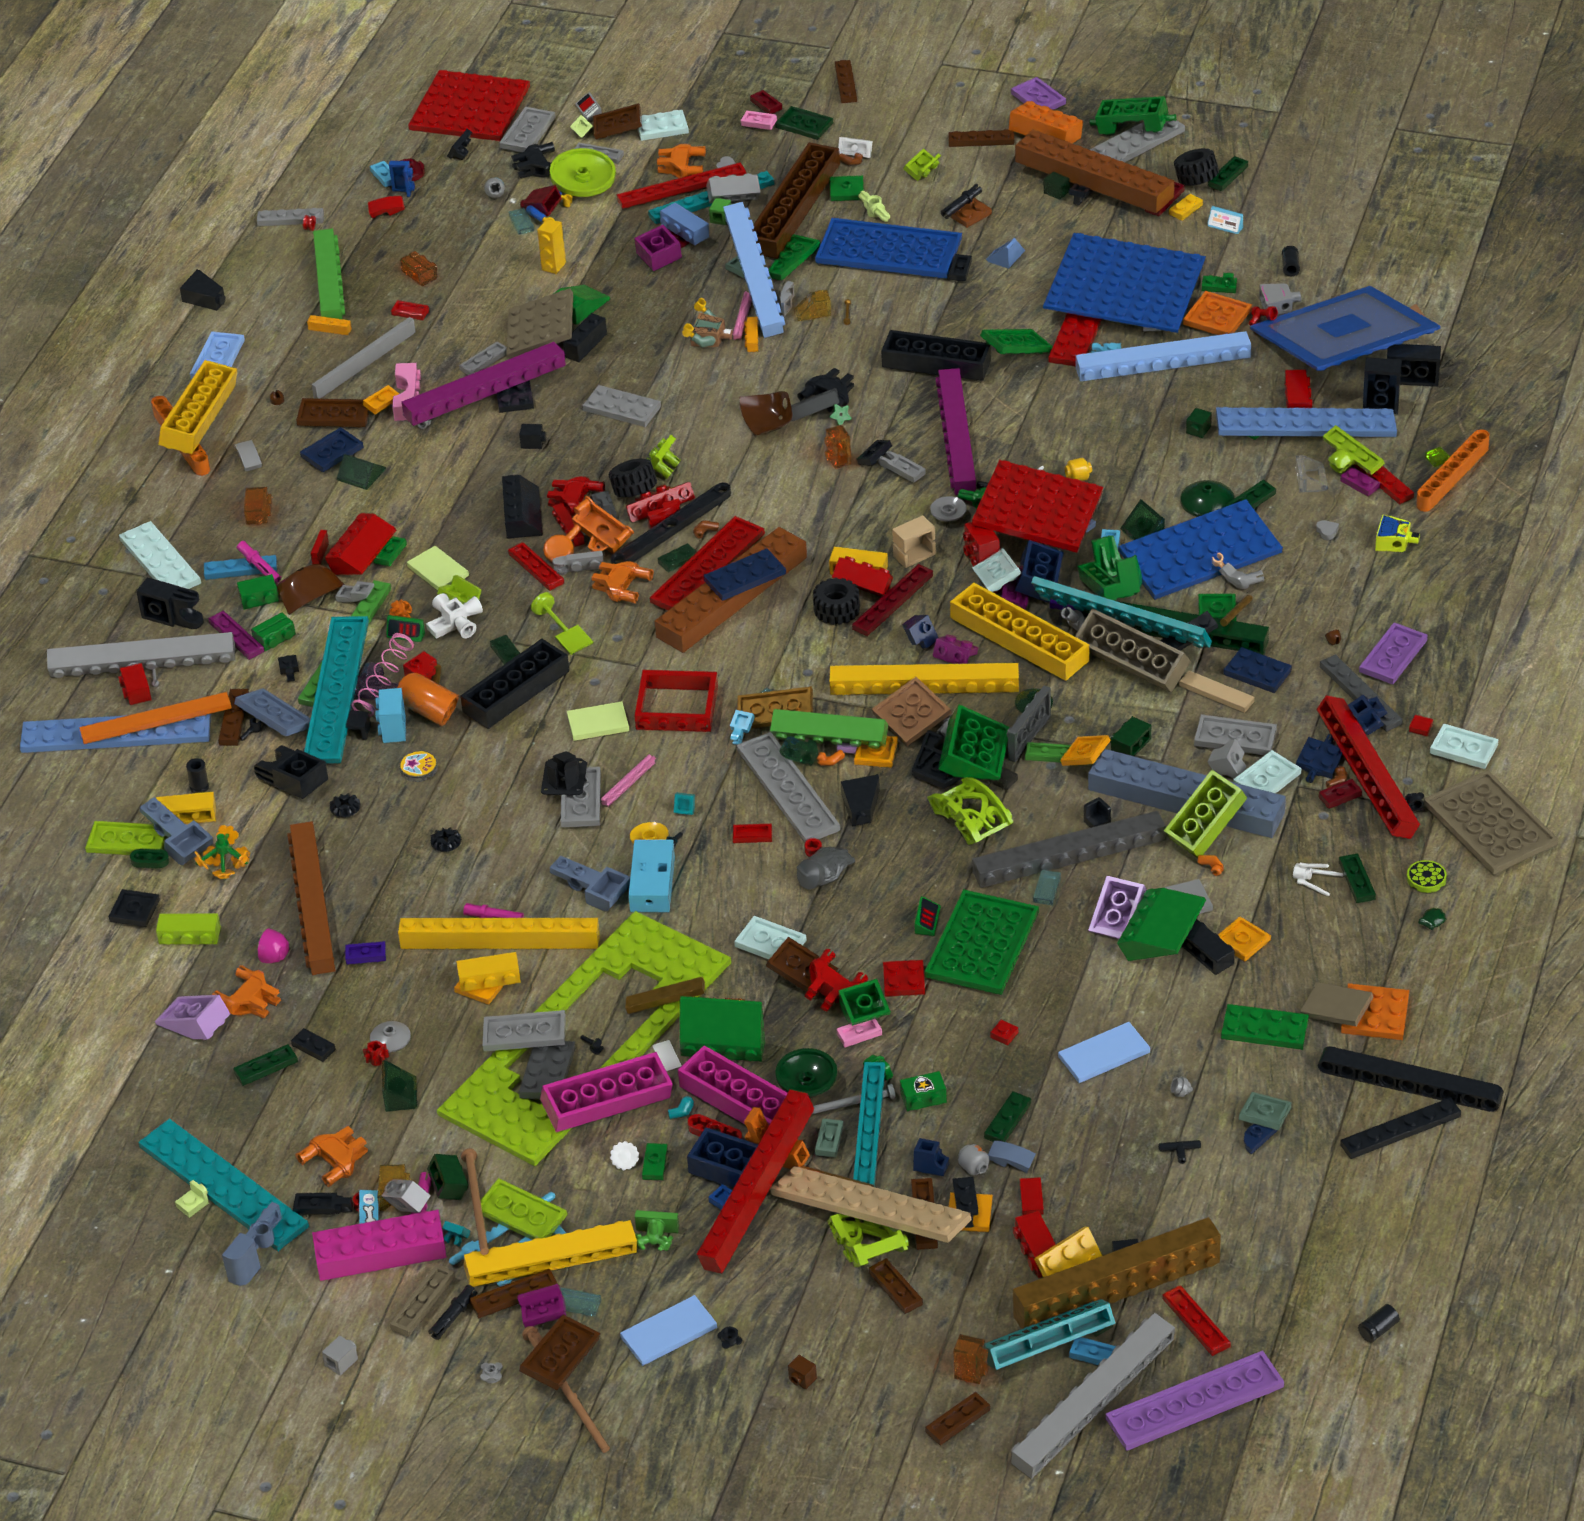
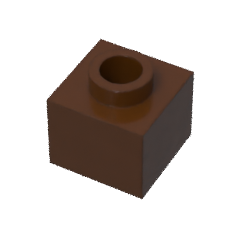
[788,1355,817,1389]

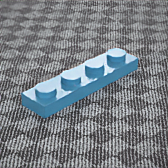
[204,555,277,580]

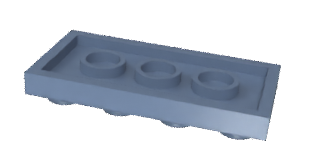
[235,688,311,736]

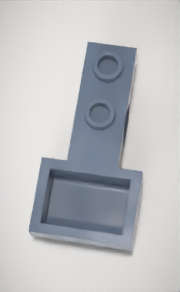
[140,797,213,865]
[550,856,630,911]
[222,1202,282,1286]

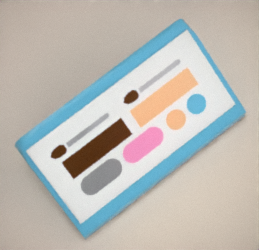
[1208,206,1243,234]

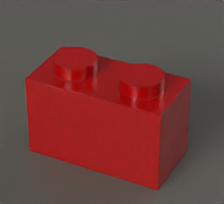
[118,663,152,705]

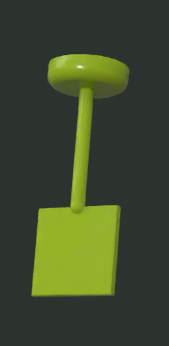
[531,592,594,655]

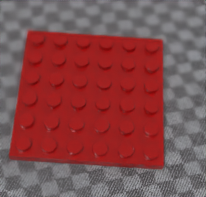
[408,70,530,141]
[971,460,1104,553]

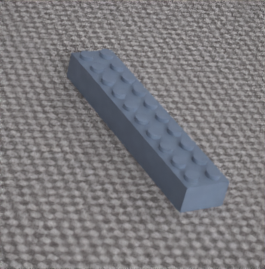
[1088,749,1286,838]

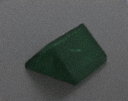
[337,454,386,490]
[1120,499,1165,540]
[382,1060,417,1112]

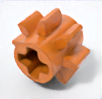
[389,599,412,618]

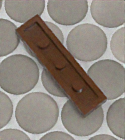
[835,60,857,103]
[948,129,1014,147]
[218,689,249,746]
[911,1178,938,1250]
[470,1269,558,1319]

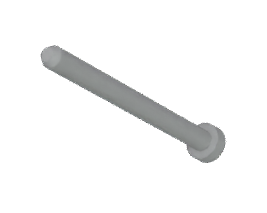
[812,1084,895,1115]

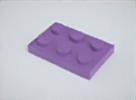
[1011,77,1066,110]

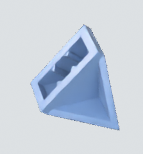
[986,238,1025,269]

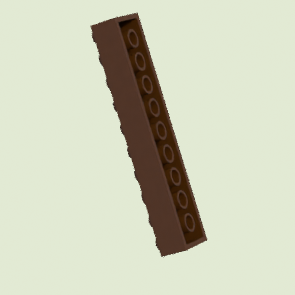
[752,142,840,259]

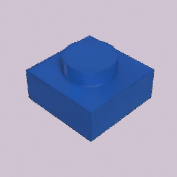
[708,1184,732,1210]

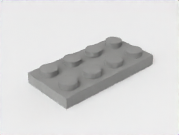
[500,107,555,152]
[583,385,661,427]
[1194,714,1277,755]
[561,767,601,828]
[483,1010,566,1051]

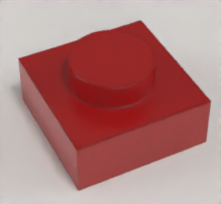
[990,1020,1019,1045]

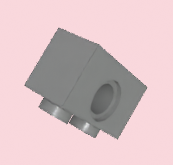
[382,1179,431,1213]

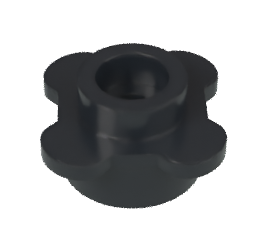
[1405,792,1424,811]
[717,1326,742,1349]

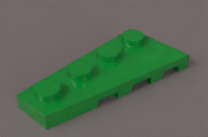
[768,234,821,281]

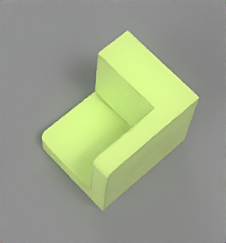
[570,115,593,138]

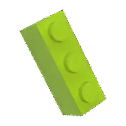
[156,913,221,945]

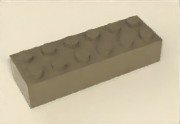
[1075,608,1191,693]

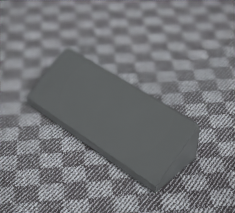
[791,388,839,421]

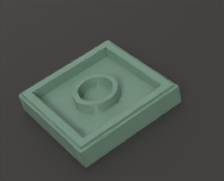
[1239,1092,1292,1130]

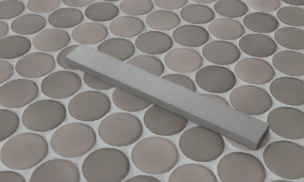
[312,317,416,399]

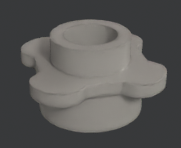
[480,1362,503,1383]

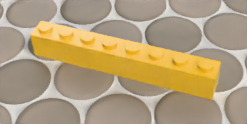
[464,1220,637,1287]

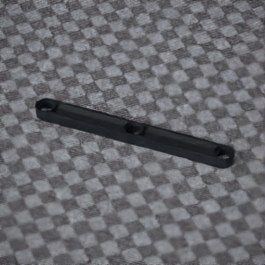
[611,482,731,564]

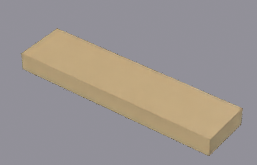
[1179,671,1255,713]

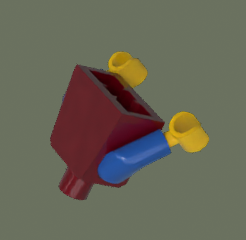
[520,185,572,222]

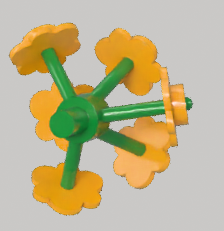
[194,825,250,879]

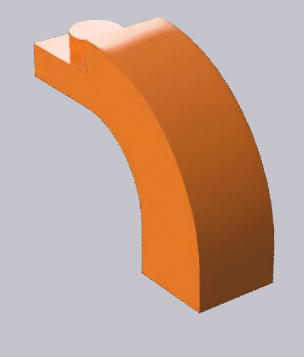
[744,1107,810,1169]

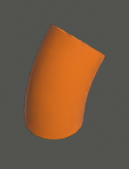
[397,673,459,727]

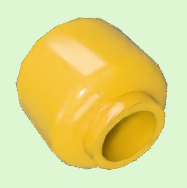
[1064,458,1092,481]

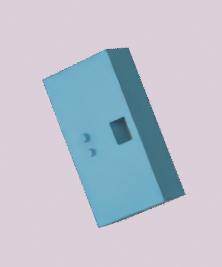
[628,840,675,912]

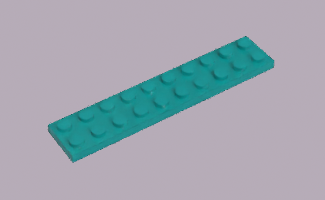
[1031,576,1212,648]
[304,616,369,763]
[138,1118,309,1251]

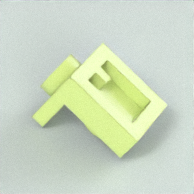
[175,1180,209,1218]

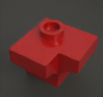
[403,651,437,680]

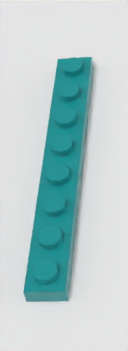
[648,171,775,224]
[853,1062,886,1187]

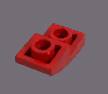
[368,196,404,218]
[647,499,680,529]

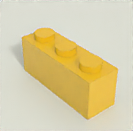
[537,219,566,274]
[829,547,888,575]
[156,792,216,824]
[456,952,521,992]

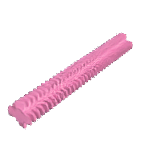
[732,291,752,340]
[601,754,656,807]

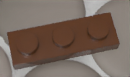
[869,1258,923,1314]
[925,1392,990,1446]

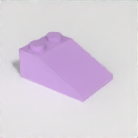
[1088,876,1147,939]
[155,995,230,1040]

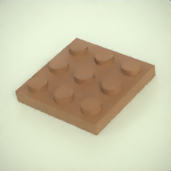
[872,677,952,746]

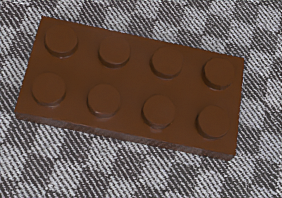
[296,398,370,427]
[519,1314,601,1390]

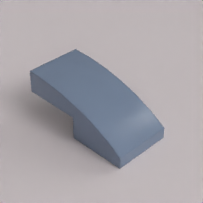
[988,1140,1036,1173]

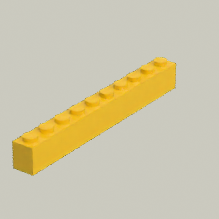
[829,663,1019,695]
[398,918,600,949]

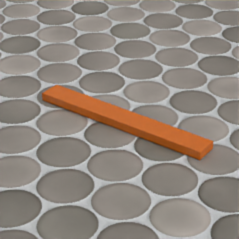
[79,692,232,744]

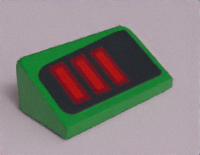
[386,615,425,642]
[914,896,941,936]

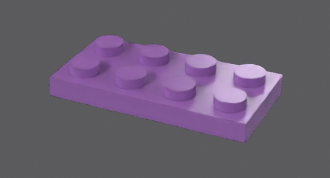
[1359,623,1428,684]

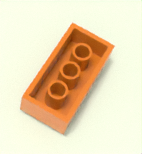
[1008,101,1083,144]

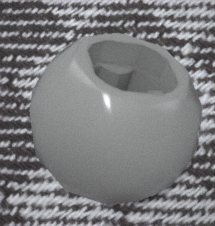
[484,178,505,198]

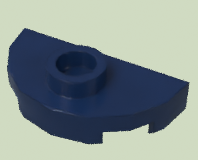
[1244,1124,1278,1154]

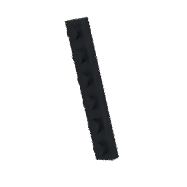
[1340,1097,1461,1159]

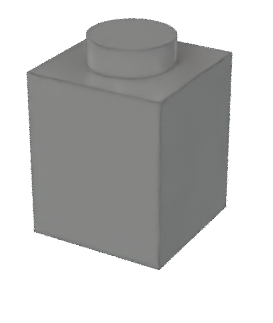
[322,1335,358,1376]

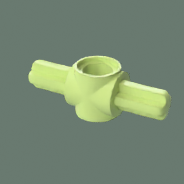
[859,191,890,222]

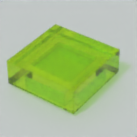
[1425,447,1450,467]

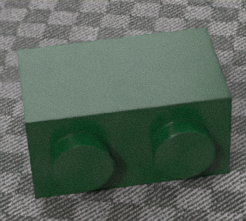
[1110,716,1152,756]
[427,1154,468,1200]

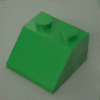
[839,979,891,1026]

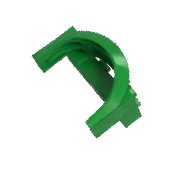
[1078,535,1142,601]

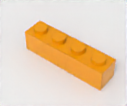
[307,315,352,335]
[745,317,758,352]

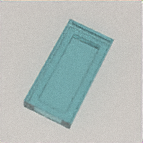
[508,208,534,235]
[1033,870,1061,905]
[560,1287,602,1317]

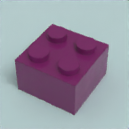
[634,225,682,271]

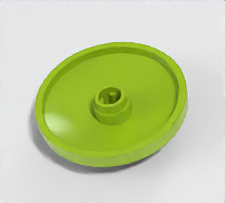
[550,148,616,197]

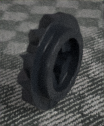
[330,793,361,817]
[430,827,462,852]

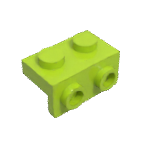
[903,148,941,181]
[437,575,481,604]

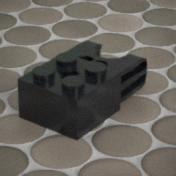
[136,577,204,629]
[254,745,328,799]

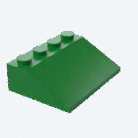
[938,704,1009,780]
[1117,888,1206,961]
[680,996,765,1062]

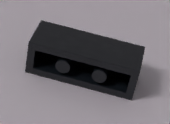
[563,313,607,362]
[1181,919,1235,975]

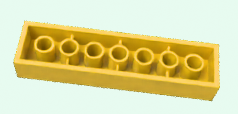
[158,360,238,454]
[950,583,1089,681]

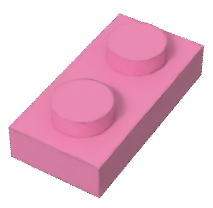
[741,111,777,130]
[836,1019,882,1048]

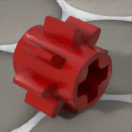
[363,1041,389,1066]

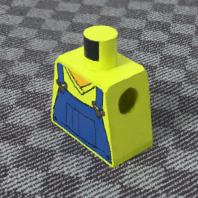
[1375,515,1420,552]

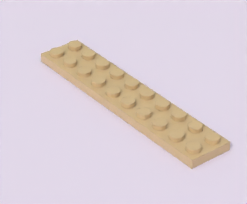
[770,1166,971,1243]

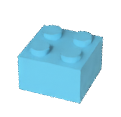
[376,688,406,743]

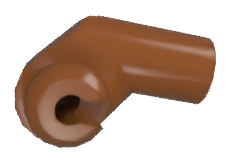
[840,153,863,165]
[693,520,719,538]
[1326,766,1348,788]

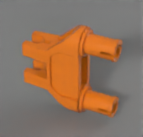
[657,144,706,178]
[591,561,654,604]
[212,965,281,1018]
[295,1126,368,1187]

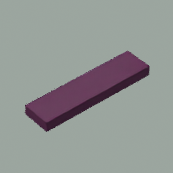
[208,610,264,660]

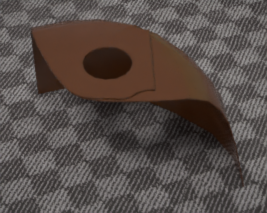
[739,391,793,435]
[277,564,345,615]

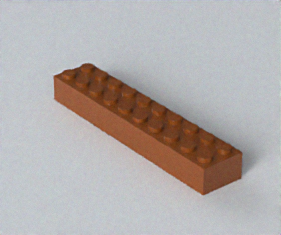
[1015,130,1174,213]
[655,527,807,653]

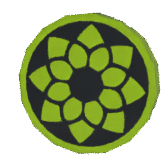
[1407,860,1447,893]

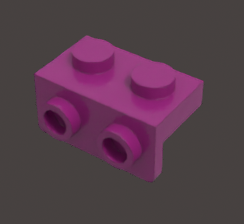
[933,634,979,664]
[517,1284,567,1328]

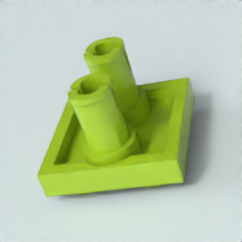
[646,435,681,479]

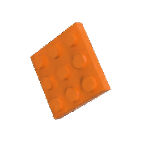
[1183,291,1252,335]
[1341,983,1409,1040]

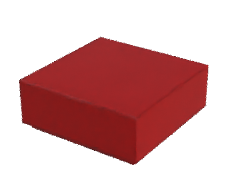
[1409,715,1433,736]

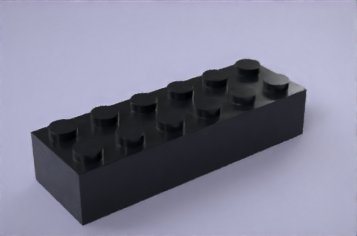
[881,330,991,381]
[460,638,570,729]

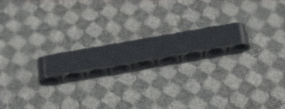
[1317,1046,1504,1112]

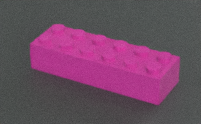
[678,1045,787,1125]
[540,1052,673,1132]
[312,1210,447,1281]

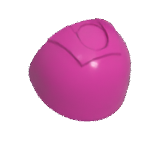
[258,928,289,963]

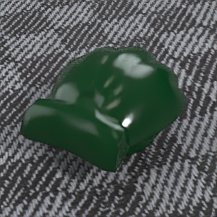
[1418,908,1446,930]

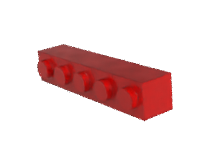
[552,503,585,547]

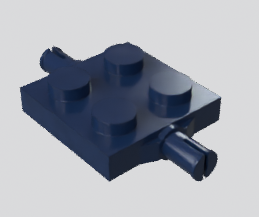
[1296,734,1343,783]

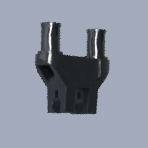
[511,142,555,178]
[797,368,854,413]

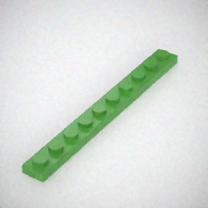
[298,580,391,707]

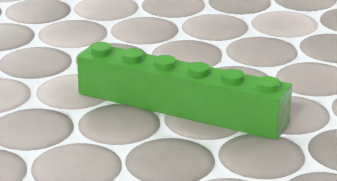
[770,709,888,749]

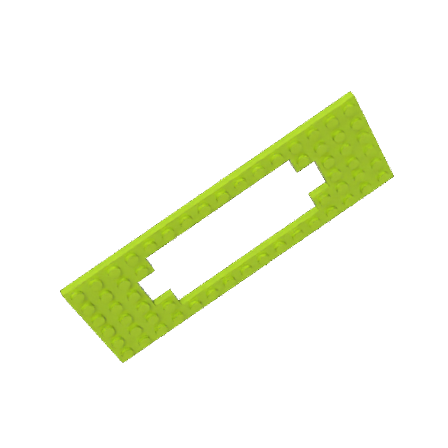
[437,911,732,1166]

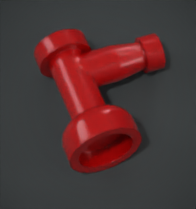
[1248,306,1278,326]

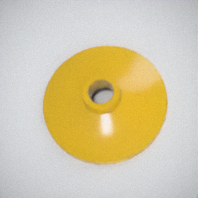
[630,822,669,844]

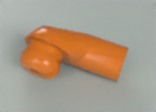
[816,750,845,766]
[1198,855,1224,876]

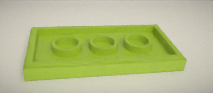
[85,821,168,855]
[481,1178,568,1240]

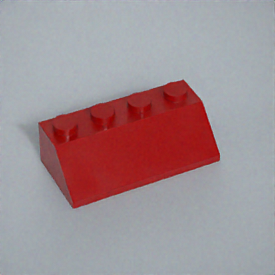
[325,513,397,575]

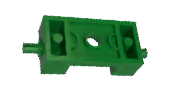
[1090,96,1177,135]

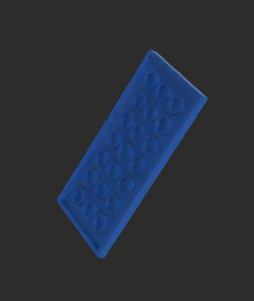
[815,218,962,278]
[1118,499,1283,600]

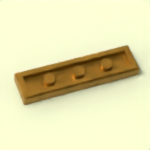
[625,976,705,1014]

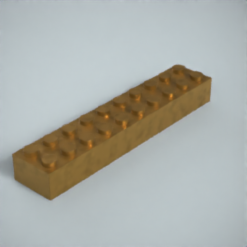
[1013,1217,1221,1329]

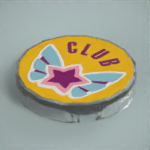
[400,751,438,782]

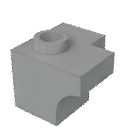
[1208,739,1246,779]

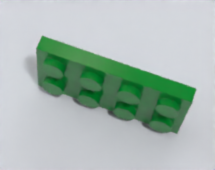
[980,329,1053,355]
[1221,1004,1309,1050]

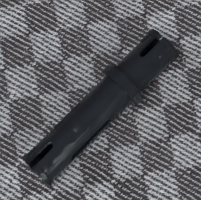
[941,184,982,219]
[428,1285,477,1340]

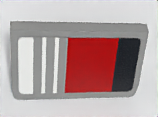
[575,92,602,122]

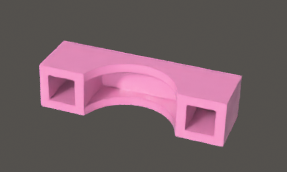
[393,363,421,421]

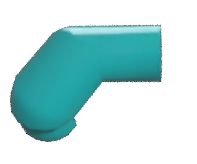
[668,1096,694,1119]

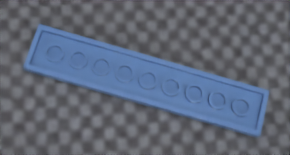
[1216,407,1397,437]
[20,714,211,753]

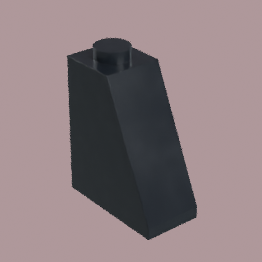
[180,269,226,311]
[841,774,880,827]

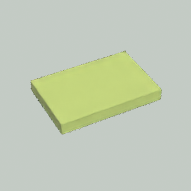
[407,546,469,590]
[567,701,629,741]

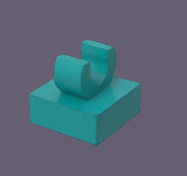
[674,792,695,815]
[442,1221,471,1246]

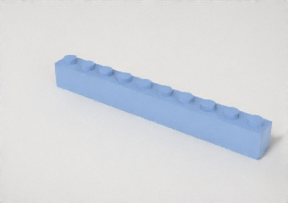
[723,202,785,338]
[1076,331,1251,381]

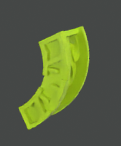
[927,777,1013,845]
[827,1214,909,1268]

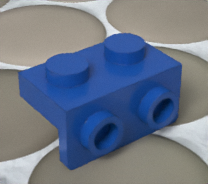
[389,161,415,197]

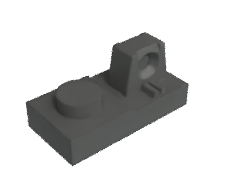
[591,491,617,519]

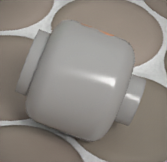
[958,1144,989,1176]

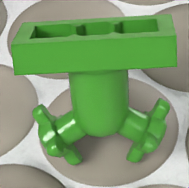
[635,1210,679,1251]

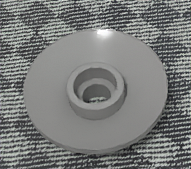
[930,496,966,521]
[370,1021,411,1053]

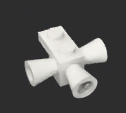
[426,593,483,639]

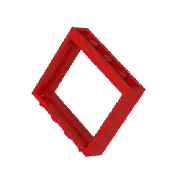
[634,670,718,732]

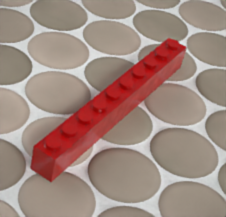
[1316,695,1420,839]
[697,1090,814,1274]

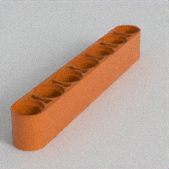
[151,396,210,476]
[1416,430,1490,512]

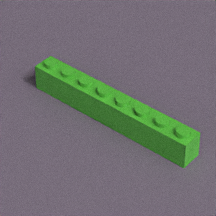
[313,228,345,320]

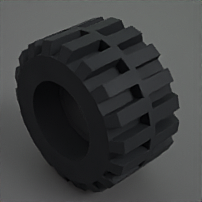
[1174,148,1219,186]
[608,458,657,497]
[813,578,860,625]

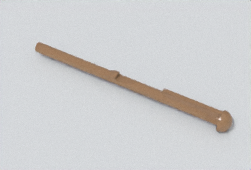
[461,1148,489,1255]
[522,1326,610,1453]

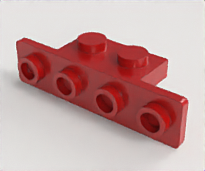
[626,482,695,522]

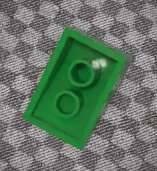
[553,285,610,325]

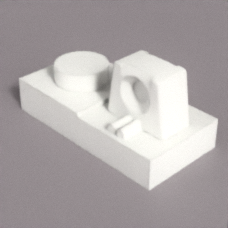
[838,137,873,158]

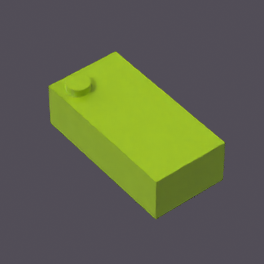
[1164,770,1247,858]

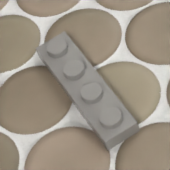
[257,208,324,226]

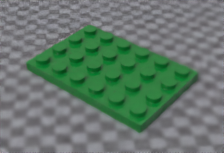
[925,889,1039,995]

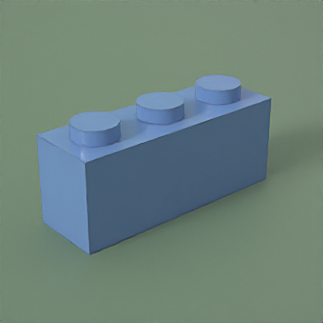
[660,203,709,245]

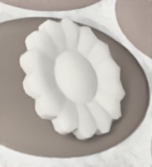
[610,1141,639,1171]

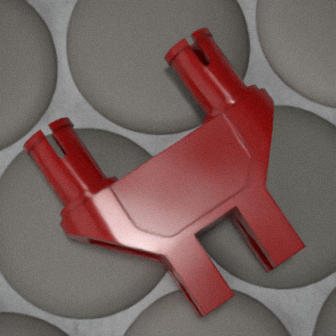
[547,476,605,516]
[804,949,868,1012]

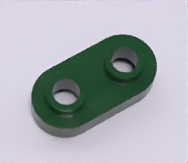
[130,848,169,868]

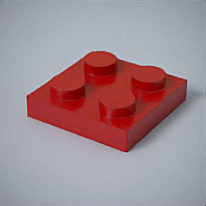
[883,960,925,997]

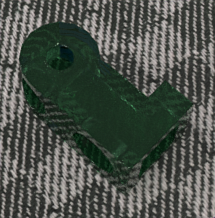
[779,737,819,766]

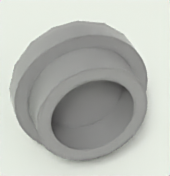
[1170,1076,1193,1097]

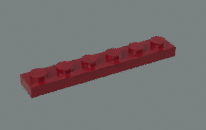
[852,564,933,637]

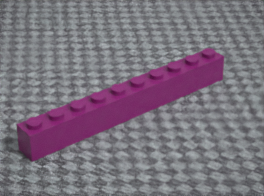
[402,342,566,426]
[936,368,976,496]

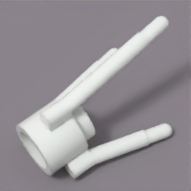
[1293,862,1344,896]

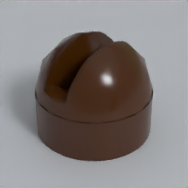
[270,390,284,405]
[1325,630,1341,645]

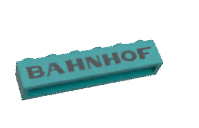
[982,1299,1115,1370]

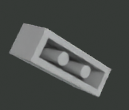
[706,173,761,203]

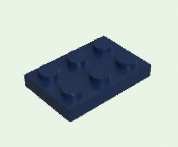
[300,427,364,472]
[1224,647,1292,693]

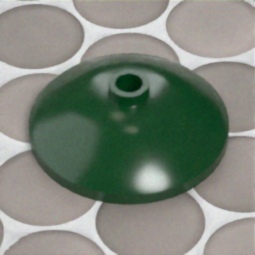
[1180,480,1235,517]
[775,1048,837,1097]

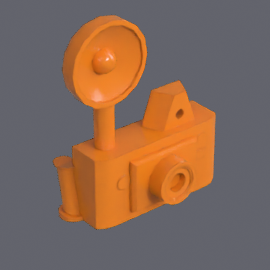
[543,496,634,563]

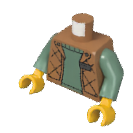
[682,298,733,348]

